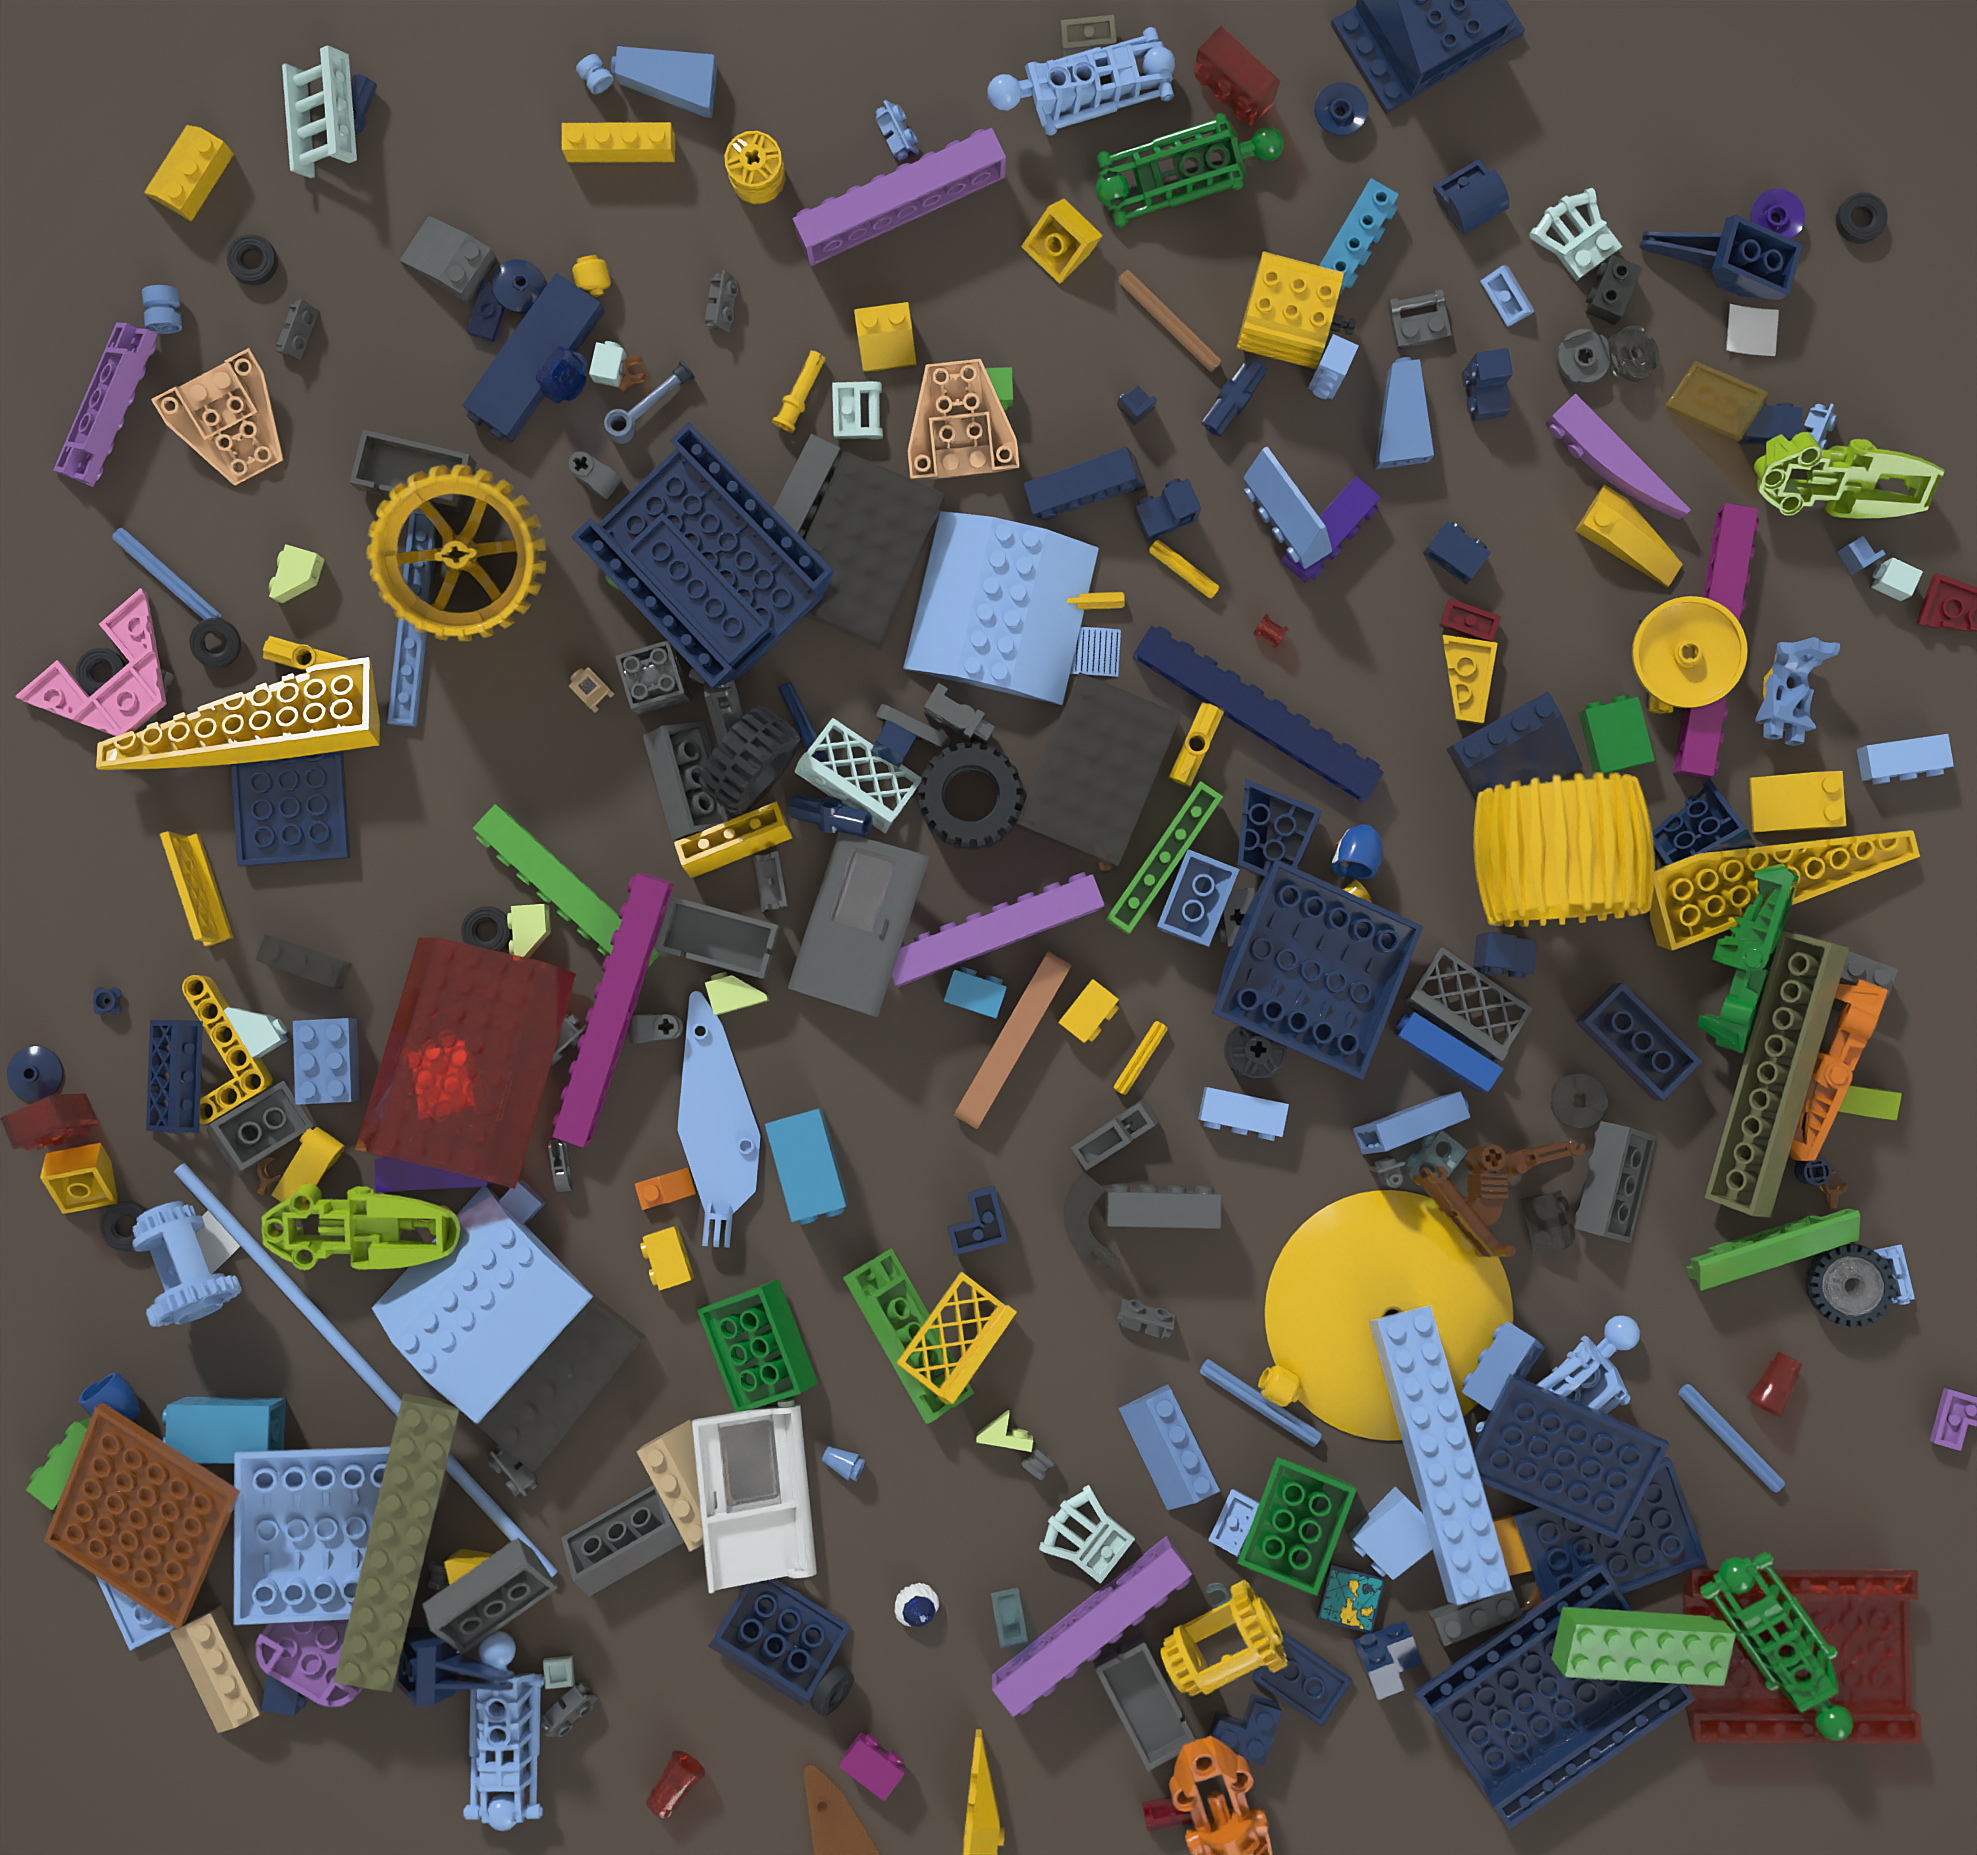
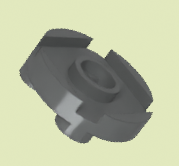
[1556,329,1613,385]

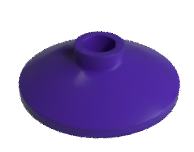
[1750,189,1805,239]

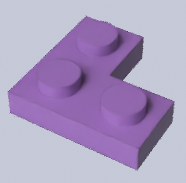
[1930,1388,1977,1451]

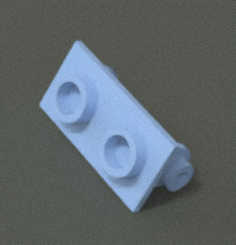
[875,100,920,161]
[1802,404,1837,450]
[1874,1244,1915,1305]

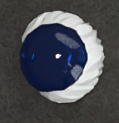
[895,1583,939,1627]

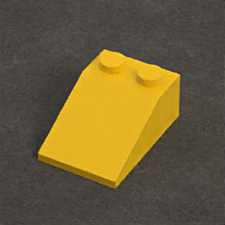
[1749,771,1846,833]

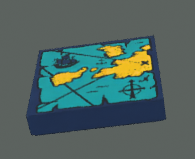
[1316,1563,1385,1634]

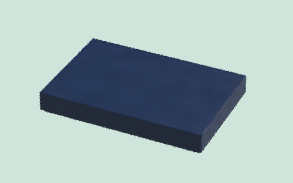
[1251,1630,1353,1727]

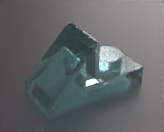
[991,1588,1028,1648]

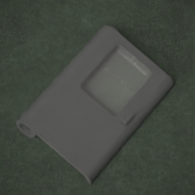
[787,832,930,1017]

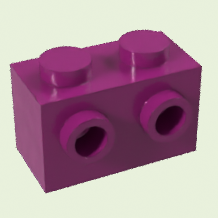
[839,1731,906,1801]

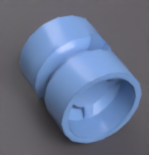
[142,285,182,334]

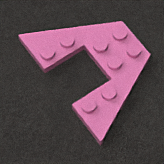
[16,588,167,737]

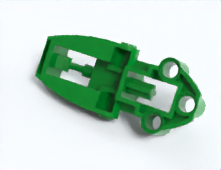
[1697,863,1799,1054]

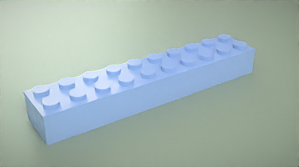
[1369,1306,1512,1605]

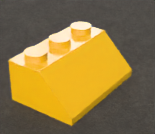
[144,125,234,222]

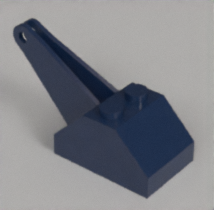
[1640,214,1803,300]
[397,1627,514,1707]

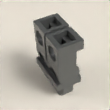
[924,683,995,745]

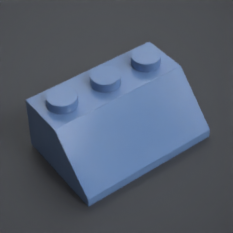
[1157,849,1240,947]
[1462,1321,1545,1411]

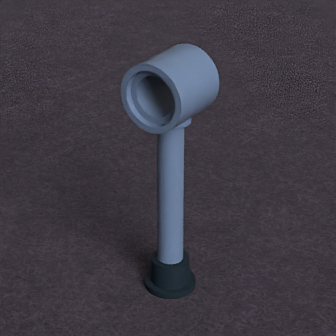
[604,361,695,444]

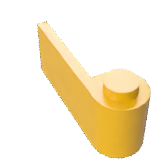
[272,1127,345,1204]

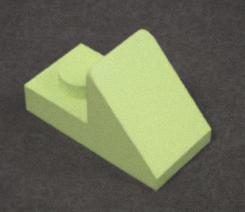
[976,1410,1033,1452]

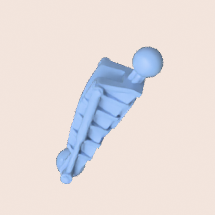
[987,27,1175,135]
[1476,1316,1640,1434]
[464,1631,545,1831]

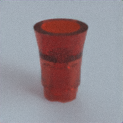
[1746,1352,1802,1418]
[646,1750,705,1819]

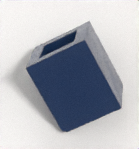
[1117,385,1157,425]
[871,720,917,768]

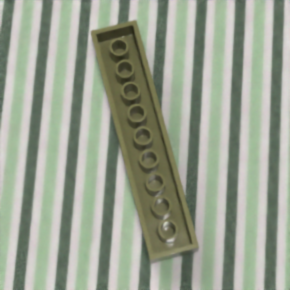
[1705,930,1849,1217]
[334,1393,459,1692]

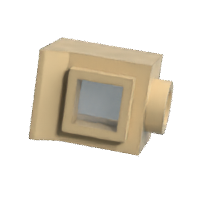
[569,667,614,712]

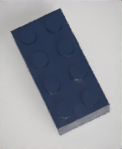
[1575,982,1702,1101]

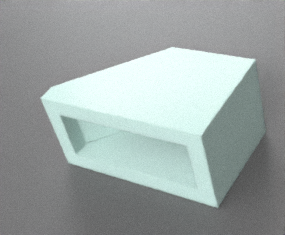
[223,1007,289,1058]

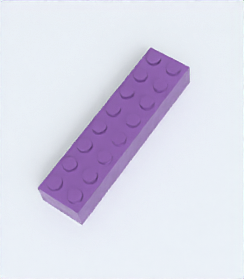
[792,128,1006,266]
[892,872,1105,987]
[992,1536,1192,1717]

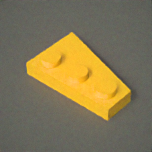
[1442,635,1498,725]

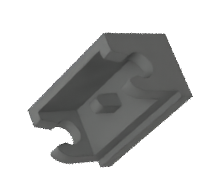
[704,680,744,742]
[753,851,790,912]

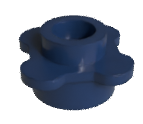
[93,987,122,1015]

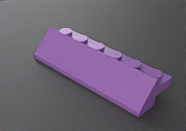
[53,322,158,487]

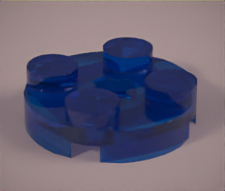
[536,346,588,404]

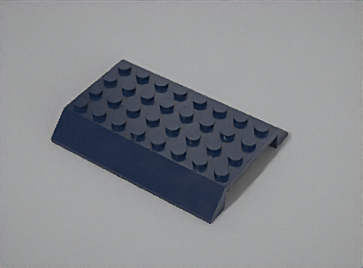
[571,422,834,689]
[1414,1562,1695,1829]

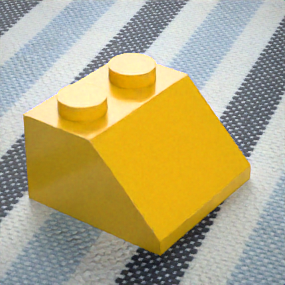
[1021,199,1103,284]
[854,302,917,372]
[40,1143,118,1214]

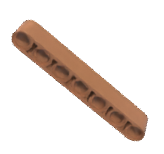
[953,951,1072,1129]

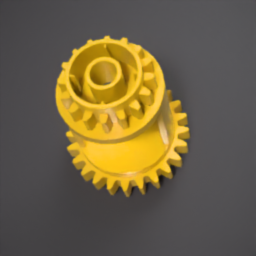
[1161,1580,1288,1696]

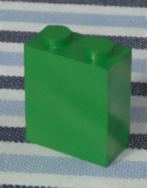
[1578,694,1655,774]

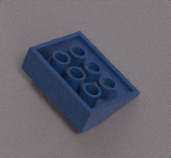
[1446,691,1582,801]
[708,1578,851,1706]

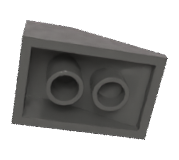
[399,216,498,304]
[206,1081,314,1176]

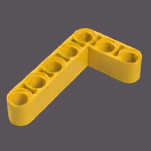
[182,975,273,1124]

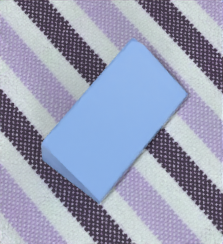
[1480,265,1535,327]

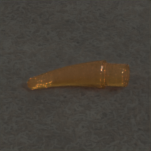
[1508,1586,1539,1625]

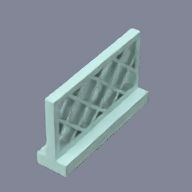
[795,718,922,834]

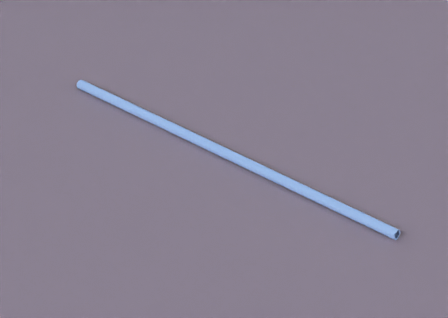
[174,1163,558,1577]

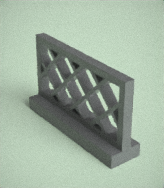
[1403,947,1533,1064]

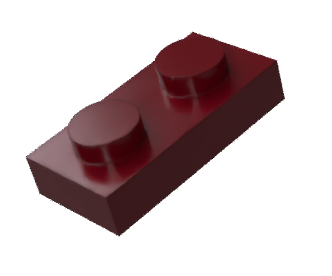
[1439,599,1501,642]

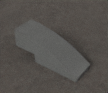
[1071,1098,1159,1171]

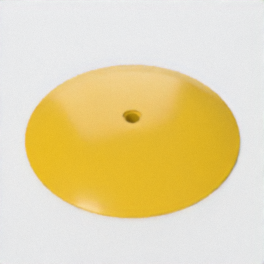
[1265,1190,1513,1441]

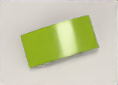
[1838,1085,1902,1120]

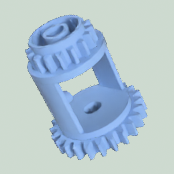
[132,1201,242,1327]

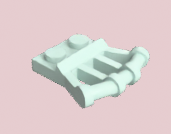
[1529,188,1622,281]
[1039,1485,1135,1584]

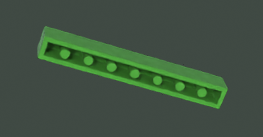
[473,804,661,967]

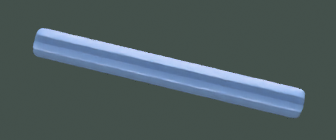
[112,528,221,620]
[1200,1359,1322,1447]
[1678,1384,1785,1493]

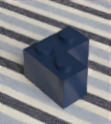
[1462,348,1513,422]
[1134,478,1202,542]
[1473,932,1537,979]
[948,1185,1009,1255]
[1353,1621,1422,1700]
[1208,1693,1282,1766]

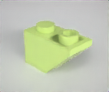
[269,544,325,603]
[507,904,551,963]

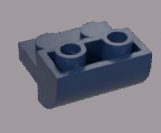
[1433,159,1509,235]

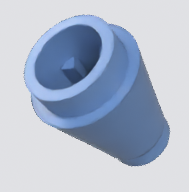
[822,1446,865,1481]

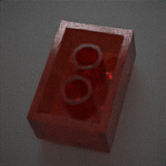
[1193,26,1280,126]
[0,1093,99,1152]

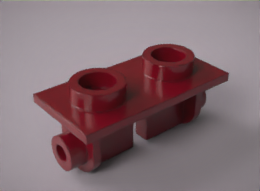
[1142,1797,1194,1832]

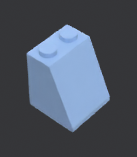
[1349,1487,1433,1580]

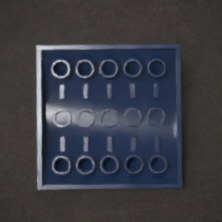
[1212,859,1424,1080]

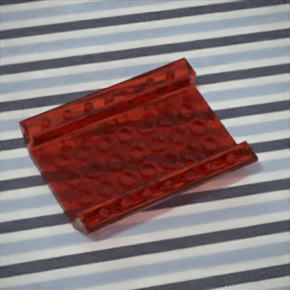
[355,937,576,1189]
[1683,1569,1921,1743]

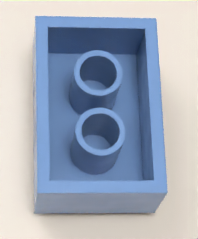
[293,1018,360,1104]

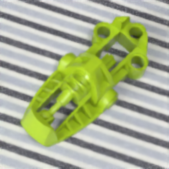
[1754,432,1945,519]
[262,1183,460,1270]

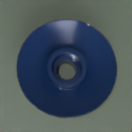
[1314,82,1368,136]
[492,259,547,313]
[7,1046,63,1101]

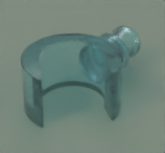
[1205,1583,1232,1610]

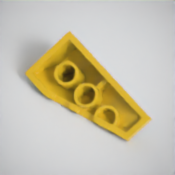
[1575,485,1683,588]
[963,1729,1005,1855]

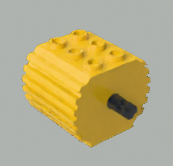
[1237,251,1356,369]

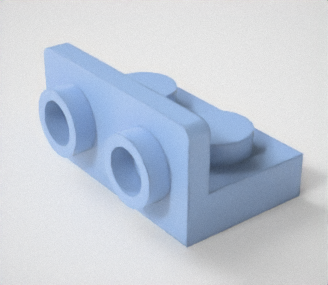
[1208,1489,1259,1556]

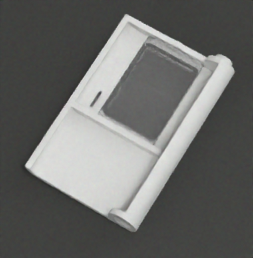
[692,1399,817,1593]

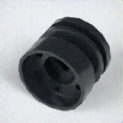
[1224,1025,1287,1079]

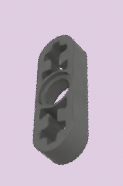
[875,704,952,751]

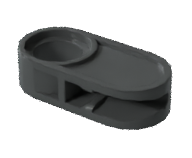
[548,1138,573,1193]

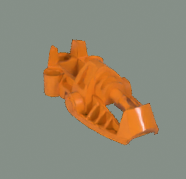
[1789,979,1888,1161]
[1169,1736,1273,1855]

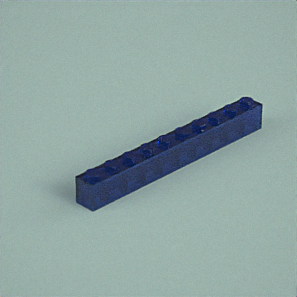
[1132,625,1384,803]

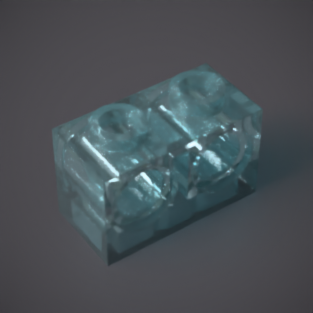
[1403,1130,1468,1190]

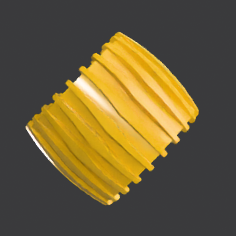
[367,465,546,642]
[1473,773,1655,927]

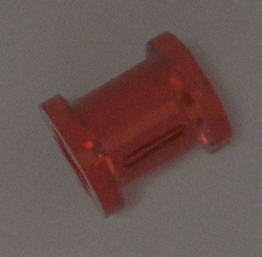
[1253,614,1289,649]

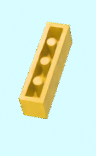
[562,123,675,162]
[674,802,793,878]

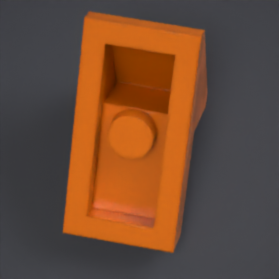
[635,1167,697,1210]

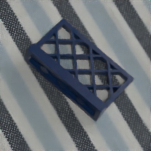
[146,1020,203,1133]

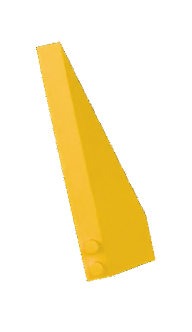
[1650,830,1920,951]

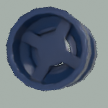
[1794,1158,1831,1186]

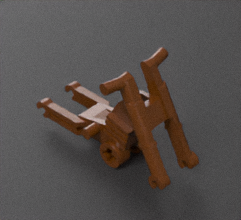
[1413,1139,1585,1257]

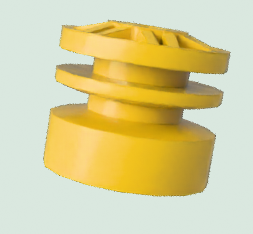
[725,131,785,204]

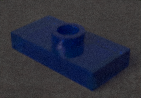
[466,281,505,342]

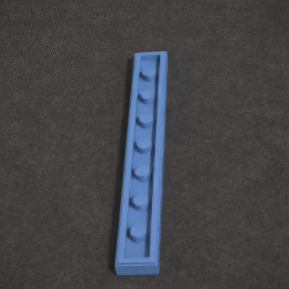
[387,509,438,727]

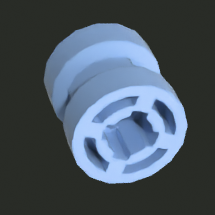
[576,54,614,94]

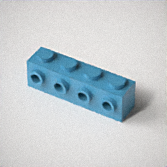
[1319,178,1399,295]

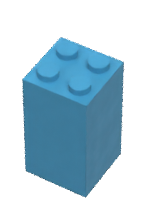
[765,1108,849,1225]
[162,1397,286,1463]

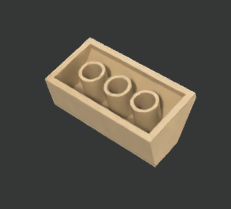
[637,1419,735,1551]
[170,1605,264,1733]

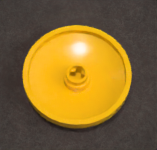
[1632,596,1747,708]

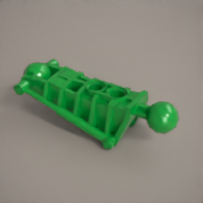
[1095,113,1284,228]
[1700,1551,1853,1741]

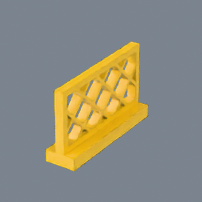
[160,831,234,947]
[896,1272,1017,1404]

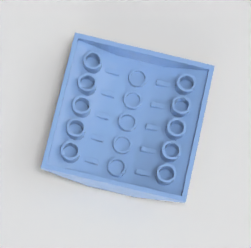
[903,511,1099,706]
[372,1186,593,1423]
[234,1447,411,1625]

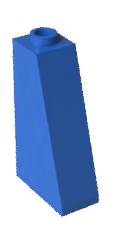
[1394,1012,1503,1092]

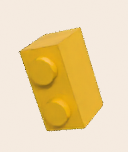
[1058,979,1119,1043]
[640,1225,695,1291]

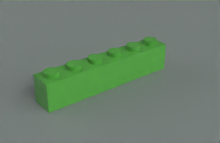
[1106,781,1223,935]

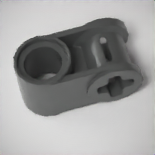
[569,452,623,501]
[629,1014,684,1044]

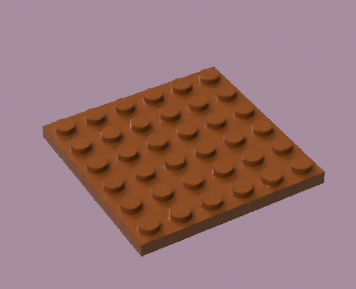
[44,1403,240,1629]

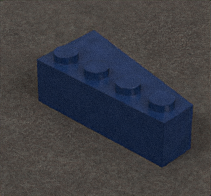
[1024,447,1145,520]

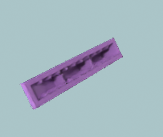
[1546,393,1691,520]

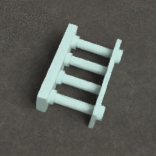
[282,45,357,178]

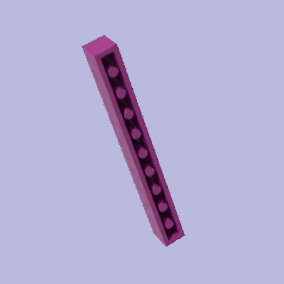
[1673,503,1760,780]
[552,872,675,1148]

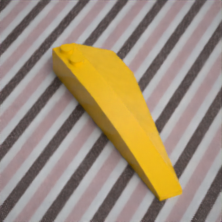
[96,658,380,770]

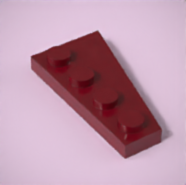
[1915,573,1977,632]

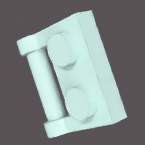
[832,382,883,440]

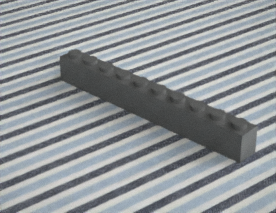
[688,434,844,687]

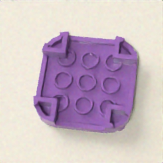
[256,1619,362,1707]

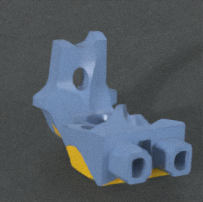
[1755,637,1840,746]

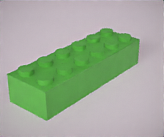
[1552,1607,1735,1686]

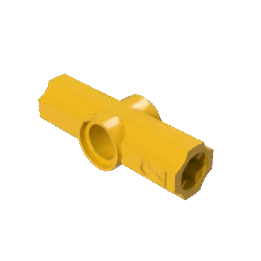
[263,636,350,672]
[1169,702,1224,787]

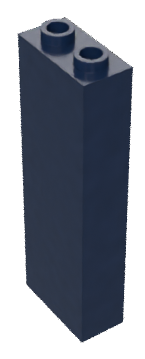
[462,273,605,442]

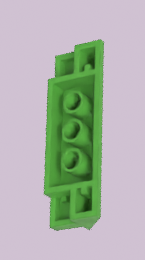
[1685,1209,1860,1291]
[843,1248,974,1424]

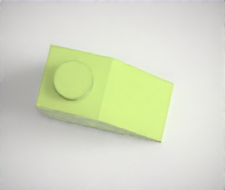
[705,972,770,1015]

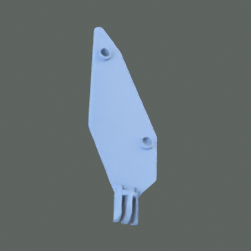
[677,991,760,1248]

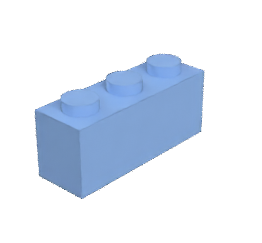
[1308,334,1359,400]
[1856,734,1954,785]
[1198,1087,1289,1141]

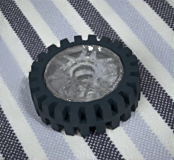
[1806,1243,1896,1327]

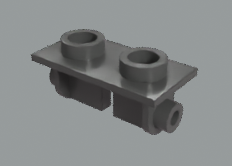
[704,270,738,333]
[276,299,319,361]
[531,1014,587,1067]
[1369,1157,1405,1188]
[1116,1299,1175,1339]
[487,1442,538,1499]
[540,1682,599,1737]

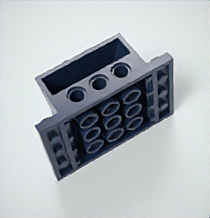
[1331,0,1525,114]

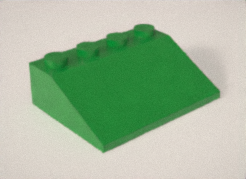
[697,1279,818,1413]
[1237,1457,1357,1596]

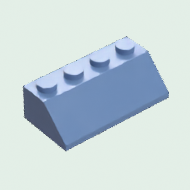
[1243,447,1332,569]
[1118,1384,1220,1510]

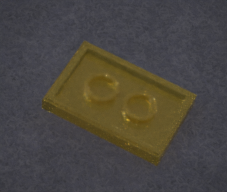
[1666,361,1769,441]

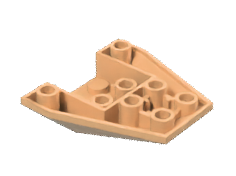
[151,348,284,486]
[908,359,1020,479]

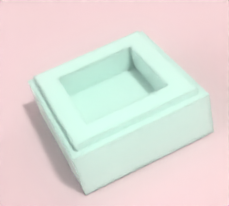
[543,1656,575,1689]

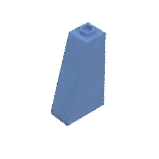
[611,46,717,118]
[1375,357,1434,469]
[1353,1091,1471,1155]

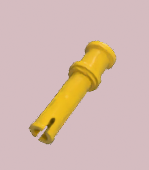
[772,351,826,433]

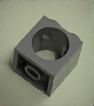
[615,640,691,717]

